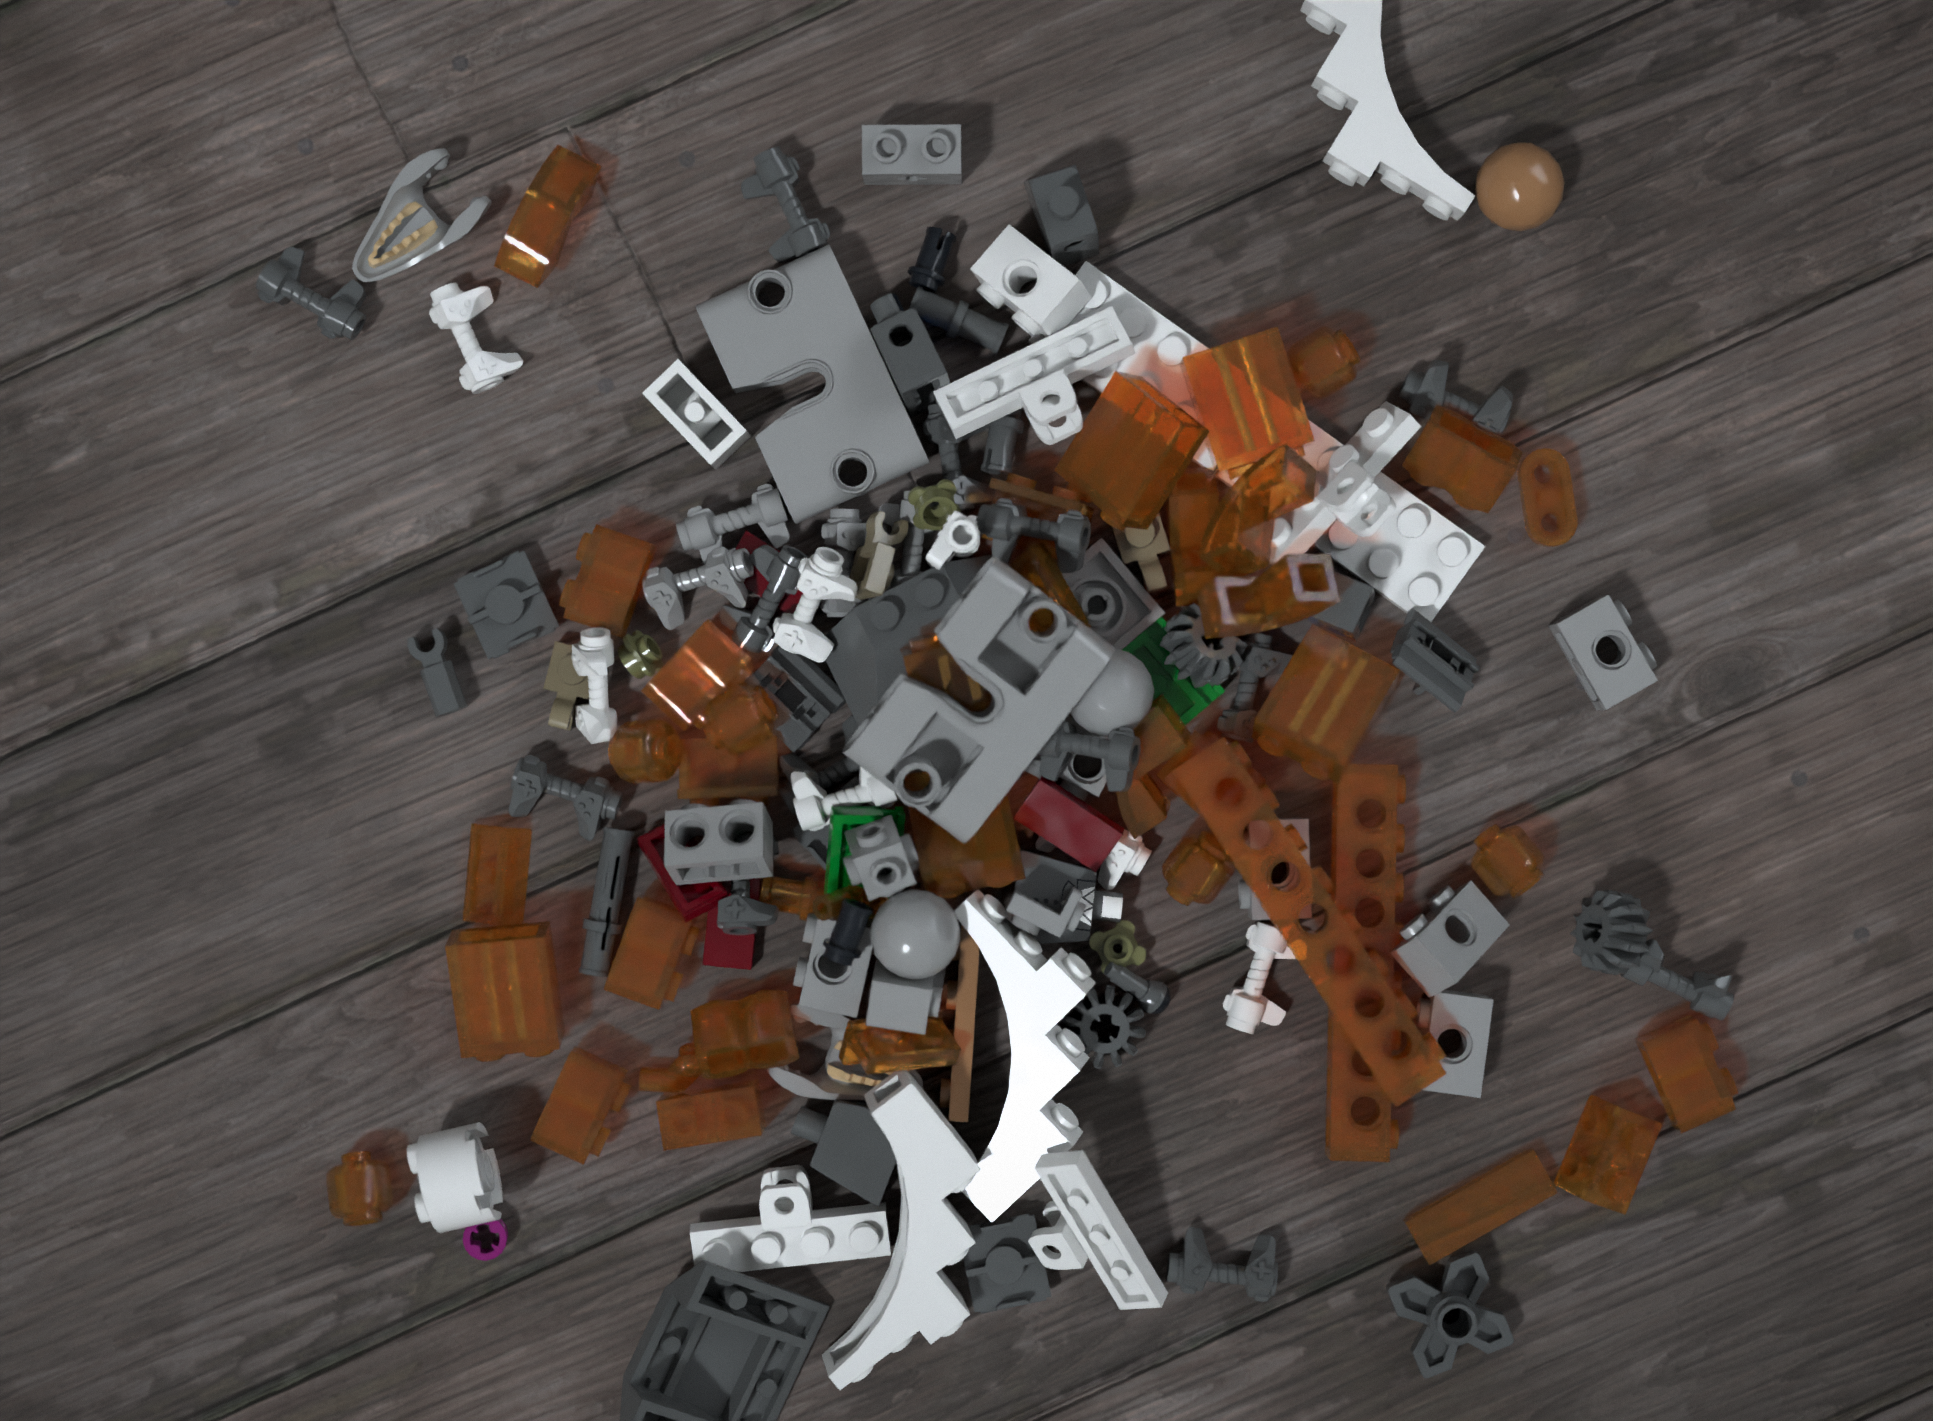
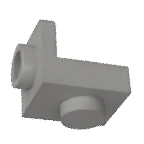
[1006,886,1087,938]

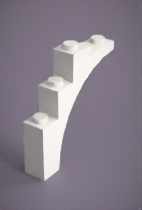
[1300,0,1475,221]
[955,889,1096,1222]
[822,1065,981,1390]

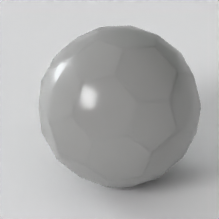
[1070,648,1154,736]
[871,889,960,980]

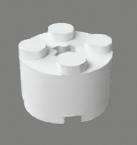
[407,1122,503,1233]

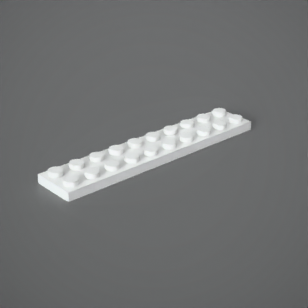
[1028,261,1485,622]

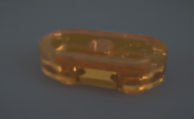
[1517,448,1578,547]

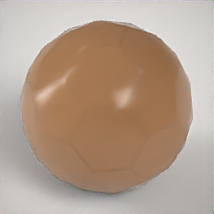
[1475,142,1564,231]

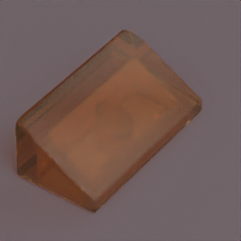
[462,823,532,926]

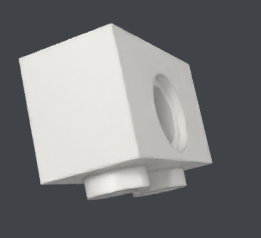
[970,224,1092,337]
[642,359,751,470]

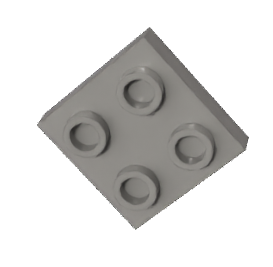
[1034,538,1165,650]

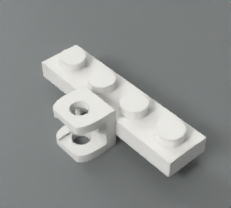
[933,306,1135,445]
[1252,401,1421,573]
[1028,1150,1168,1310]
[690,1165,891,1272]

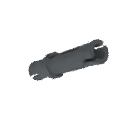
[578,827,635,977]

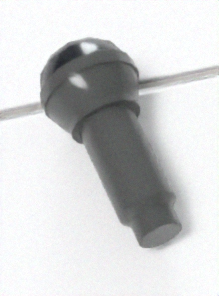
[1104,962,1171,1014]

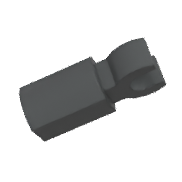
[407,628,468,718]

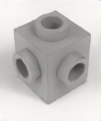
[843,815,919,901]

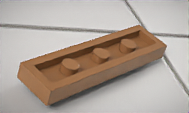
[940,924,980,1122]

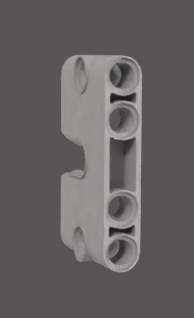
[695,244,929,524]
[842,556,1115,843]

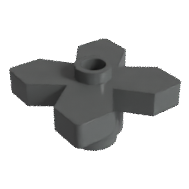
[1386,1250,1514,1379]

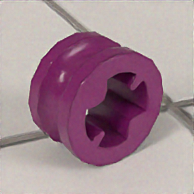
[463,1219,508,1261]

